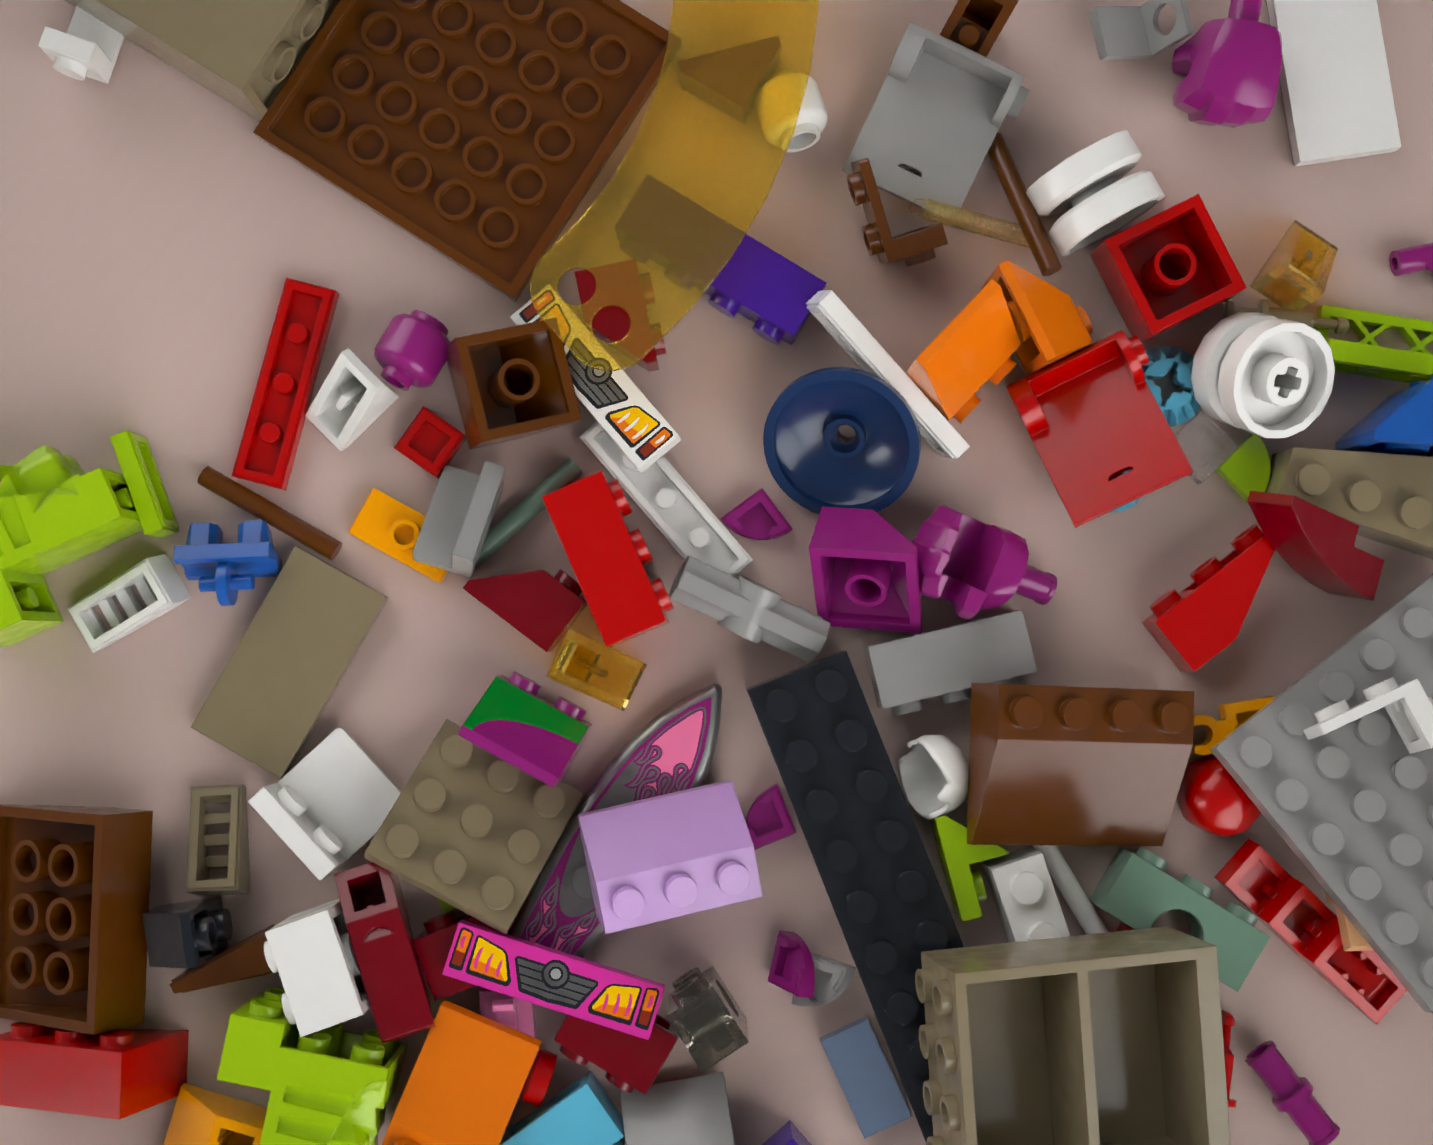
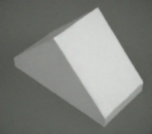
[305,348,399,451]

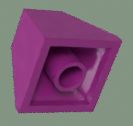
[809,507,923,633]

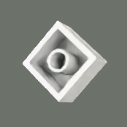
[264,898,371,1037]

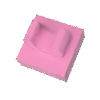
[479,988,537,1038]

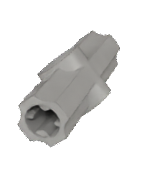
[669,555,831,663]

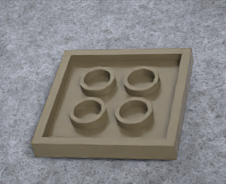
[364,719,584,935]

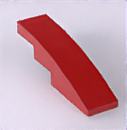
[1214,838,1407,1025]

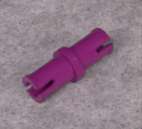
[1245,1041,1340,1145]

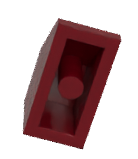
[463,569,588,652]

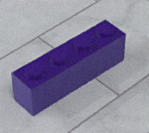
[615,174,826,345]

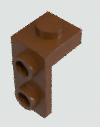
[847,158,948,267]

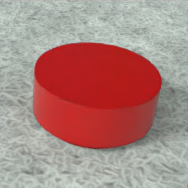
[520,1049,558,1107]

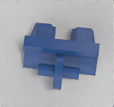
[173,520,282,606]

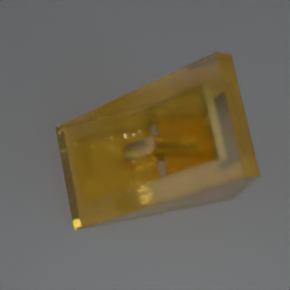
[1250,220,1338,310]
[546,628,647,711]

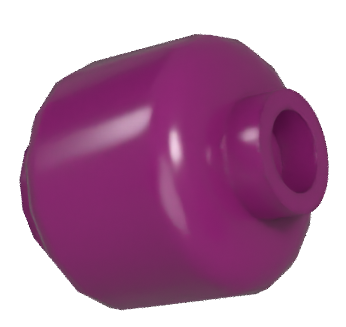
[374,310,450,391]

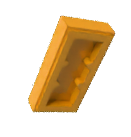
[348,487,448,583]

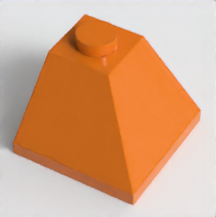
[981,260,1093,376]

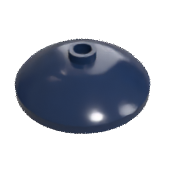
[763,367,921,514]

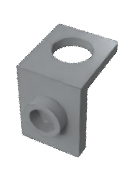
[1088,0,1194,60]

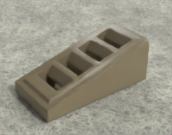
[186,784,250,896]

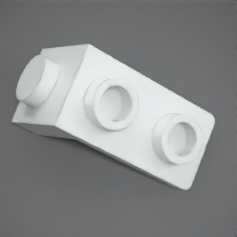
[38,6,124,84]
[1303,677,1433,754]

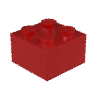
[1090,194,1247,343]

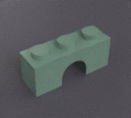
[1089,846,1270,992]

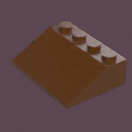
[967,683,1194,846]
[0,804,153,1035]

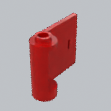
[1006,330,1193,528]

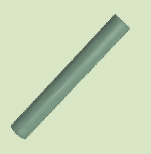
[475,458,583,571]

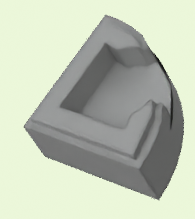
[791,952,856,1006]

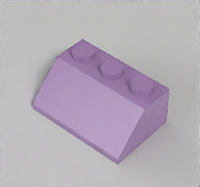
[577,780,762,934]

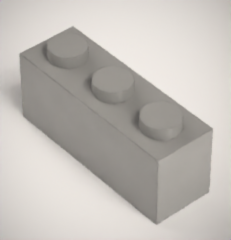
[863,610,1038,716]

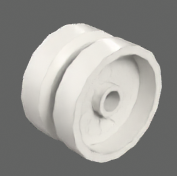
[1026,130,1165,256]
[1191,312,1335,438]

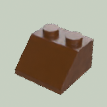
[447,318,582,450]

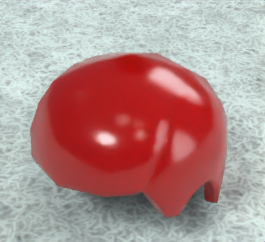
[1177,754,1261,837]

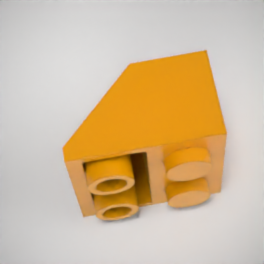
[163,1083,267,1145]

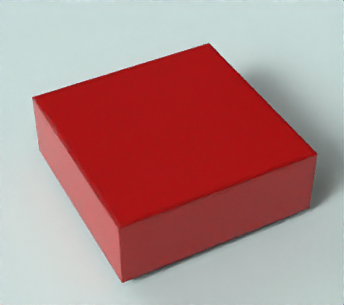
[394,406,467,479]

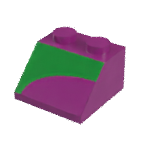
[457,671,592,787]

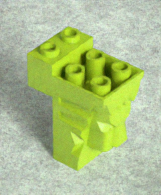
[0,445,143,647]
[217,987,408,1145]

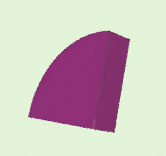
[720,488,793,540]
[745,783,797,850]
[768,930,815,998]

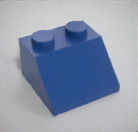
[1335,374,1433,457]

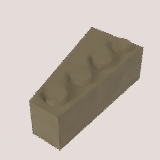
[1265,447,1433,559]

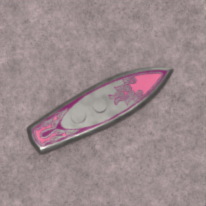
[509,683,722,958]

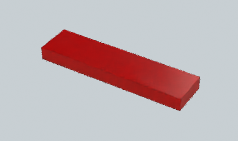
[232,278,340,491]

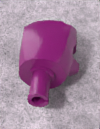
[1172,0,1282,128]
[911,505,1057,620]

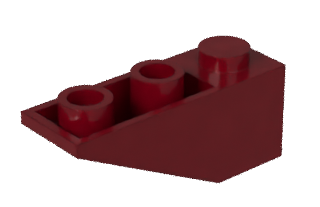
[334,862,435,1043]

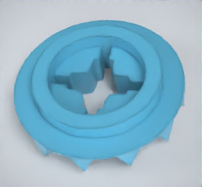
[1142,345,1201,427]

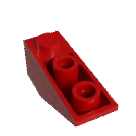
[1142,524,1275,672]

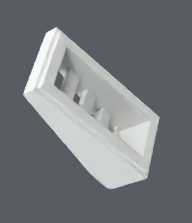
[67,554,191,653]

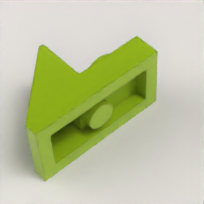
[930,814,1009,922]

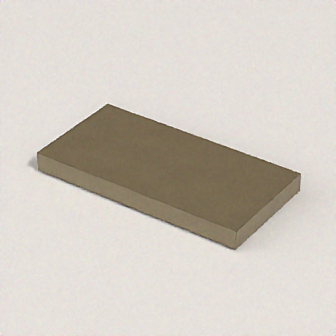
[191,546,389,779]

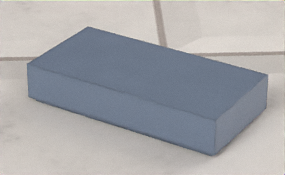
[820,1016,912,1138]

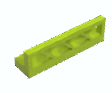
[1314,305,1433,383]

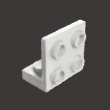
[248,727,402,881]

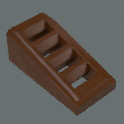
[169,924,274,994]

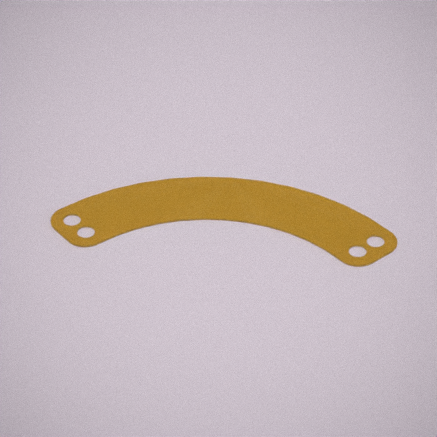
[530,0,819,371]

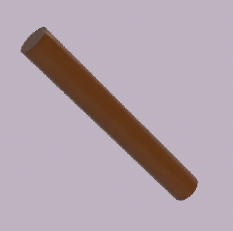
[987,133,1062,276]
[197,466,343,560]

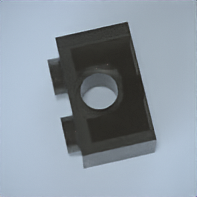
[666,966,749,1073]

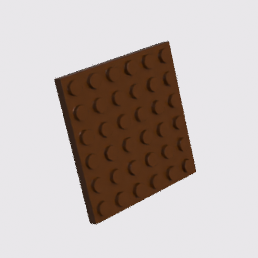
[253,0,682,302]

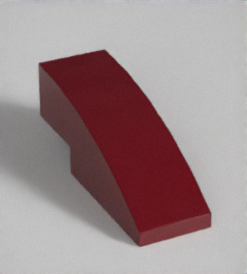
[1247,491,1385,601]

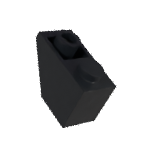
[142,896,233,968]

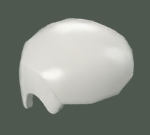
[898,735,969,820]

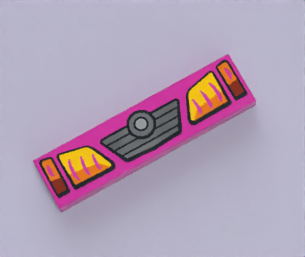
[442,919,666,1040]

